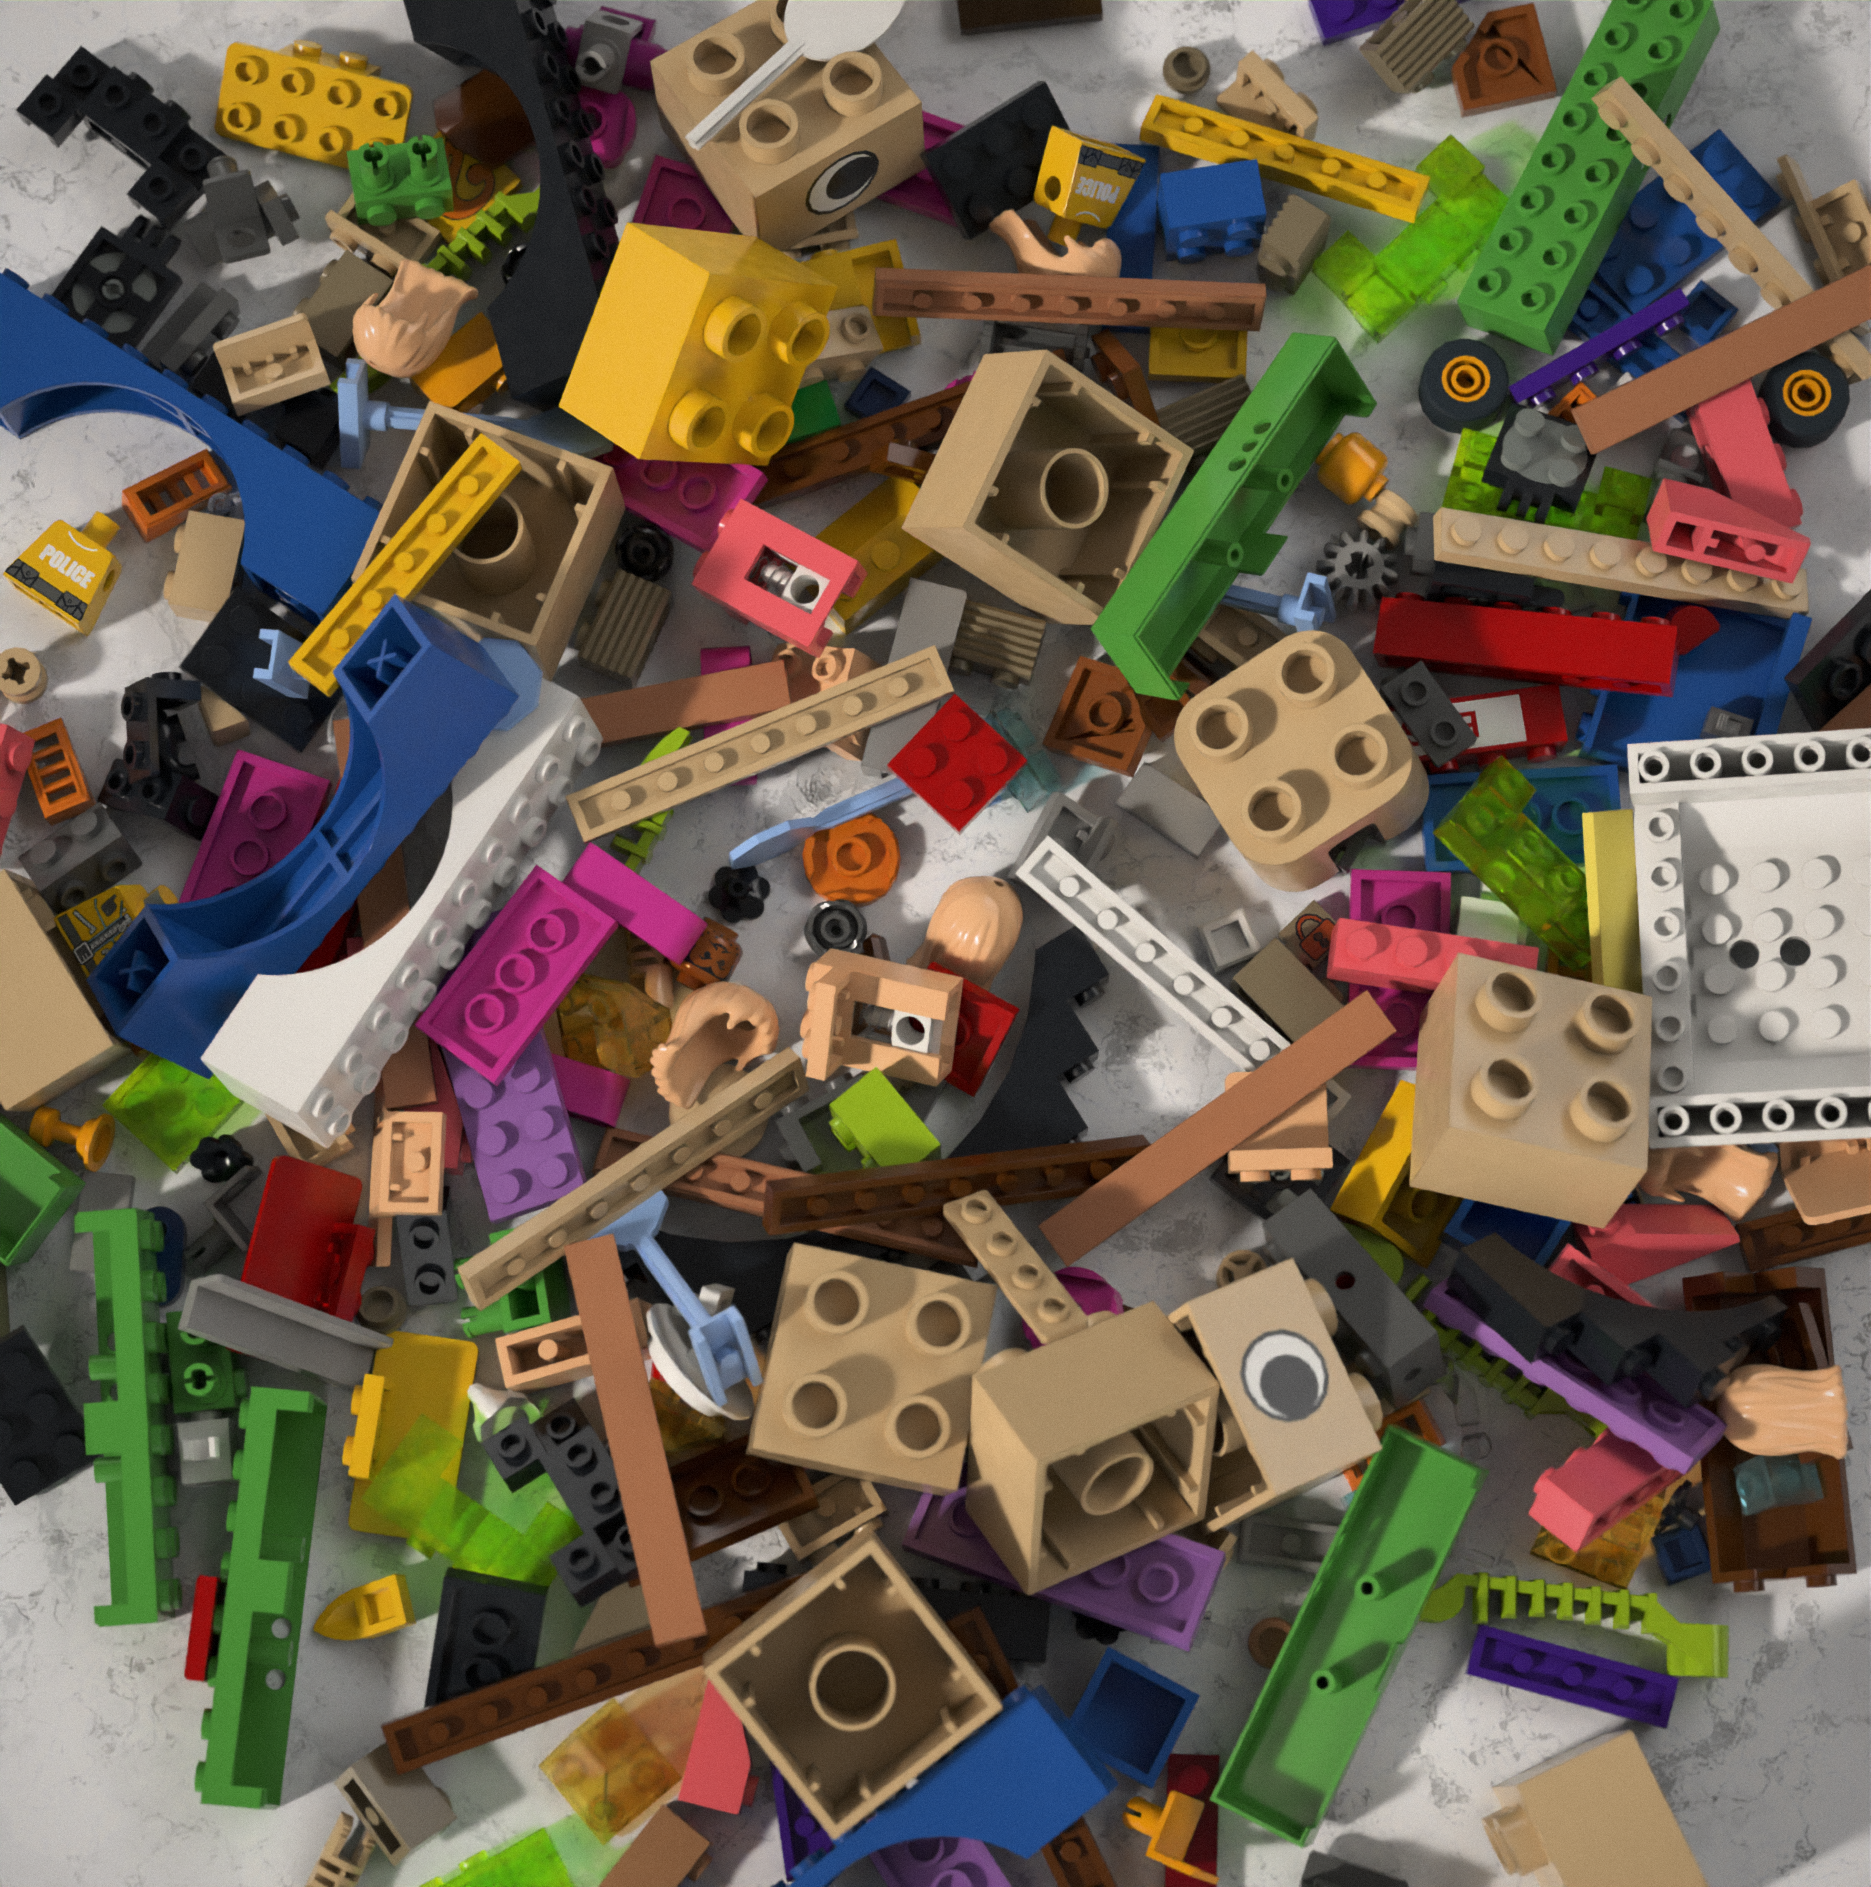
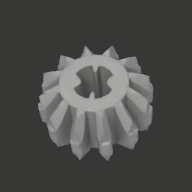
[1316,529,1400,614]

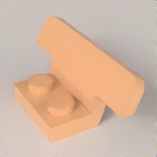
[368,1075,447,1267]

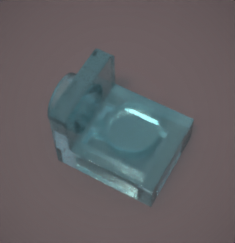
[1734,1453,1824,1515]

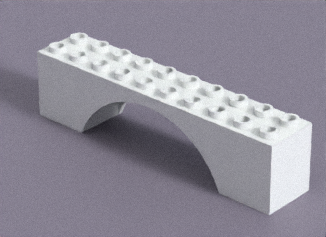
[200,678,604,1149]

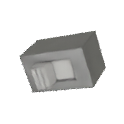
[1699,706,1754,739]
[898,1079,947,1123]

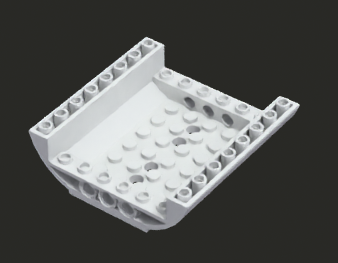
[1627,728,1871,1149]

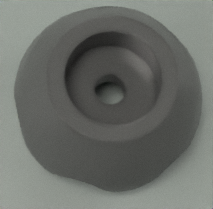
[804,899,867,957]

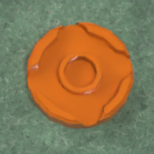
[802,812,901,907]

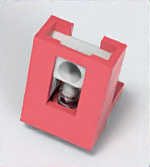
[691,499,868,659]

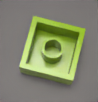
[828,1066,942,1169]

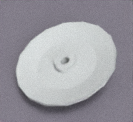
[646,1303,755,1420]

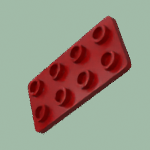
[225,1155,376,1363]

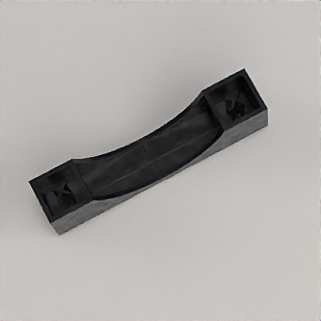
[403,0,620,412]

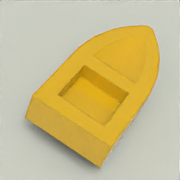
[313,1574,416,1641]

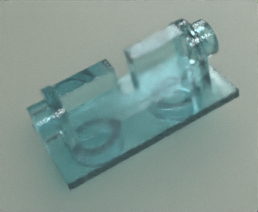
[984,707,1063,813]

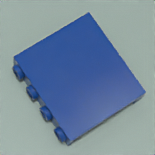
[1574,591,1812,773]

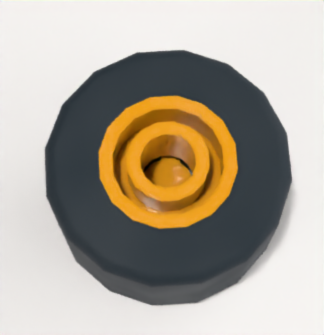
[1418,338,1509,435]
[1757,353,1850,448]

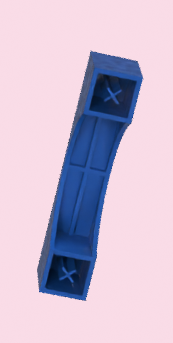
[0,268,383,628]
[86,594,519,1079]
[771,1684,1119,1887]

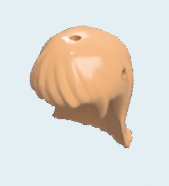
[989,209,1122,278]
[353,259,479,378]
[906,876,1023,992]
[650,981,779,1110]
[1638,1138,1779,1222]
[1716,1364,1849,1460]

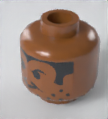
[669,917,743,991]

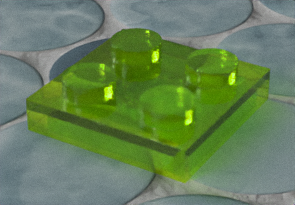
[102,1052,245,1174]

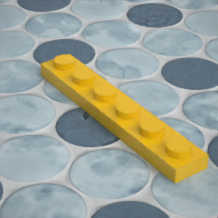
[1139,94,1431,224]
[288,433,522,697]

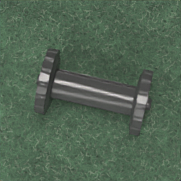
[978,320,1091,374]

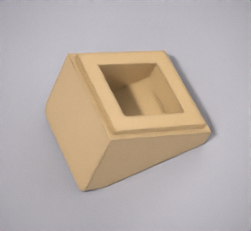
[197,686,250,747]

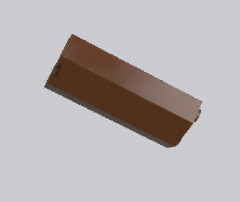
[1682,1266,1857,1593]

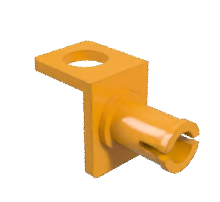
[1122,1790,1219,1885]

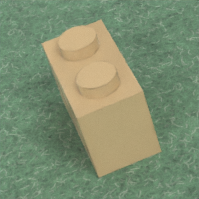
[164,510,246,622]

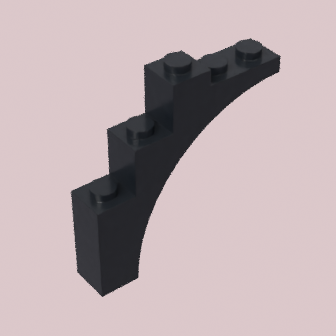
[1446,1232,1788,1409]

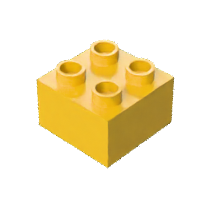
[559,222,838,466]

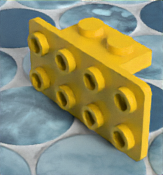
[214,40,414,169]
[342,1331,479,1543]

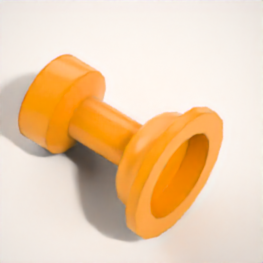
[29,1105,115,1172]

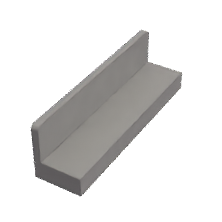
[861,577,967,779]
[178,1274,394,1393]

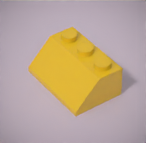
[784,477,945,636]
[1329,1080,1463,1269]

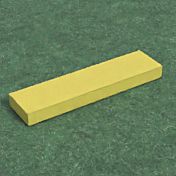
[1582,809,1643,994]

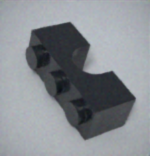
[191,338,340,471]

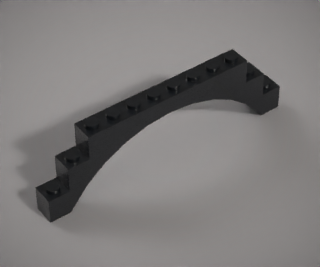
[618,926,1110,1345]

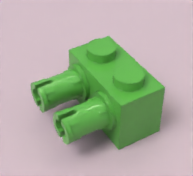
[346,135,454,226]
[454,1228,571,1339]
[166,1311,250,1418]

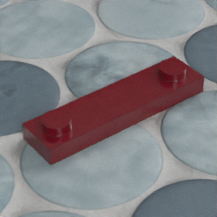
[1164,1753,1220,1887]

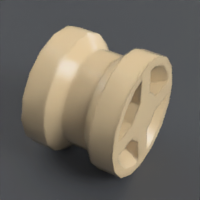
[1356,489,1418,550]
[0,647,48,704]
[1216,1250,1267,1289]

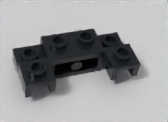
[16,46,228,232]
[481,1397,640,1608]

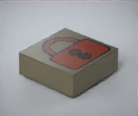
[1278,900,1337,971]

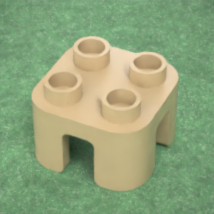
[1174,630,1429,892]

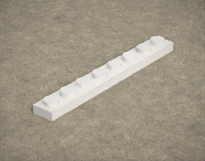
[1014,835,1352,1125]

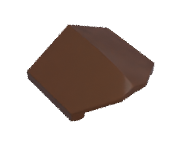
[433,70,536,172]

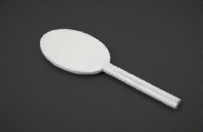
[685,0,905,151]

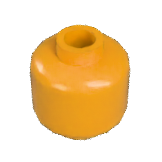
[1315,432,1389,505]

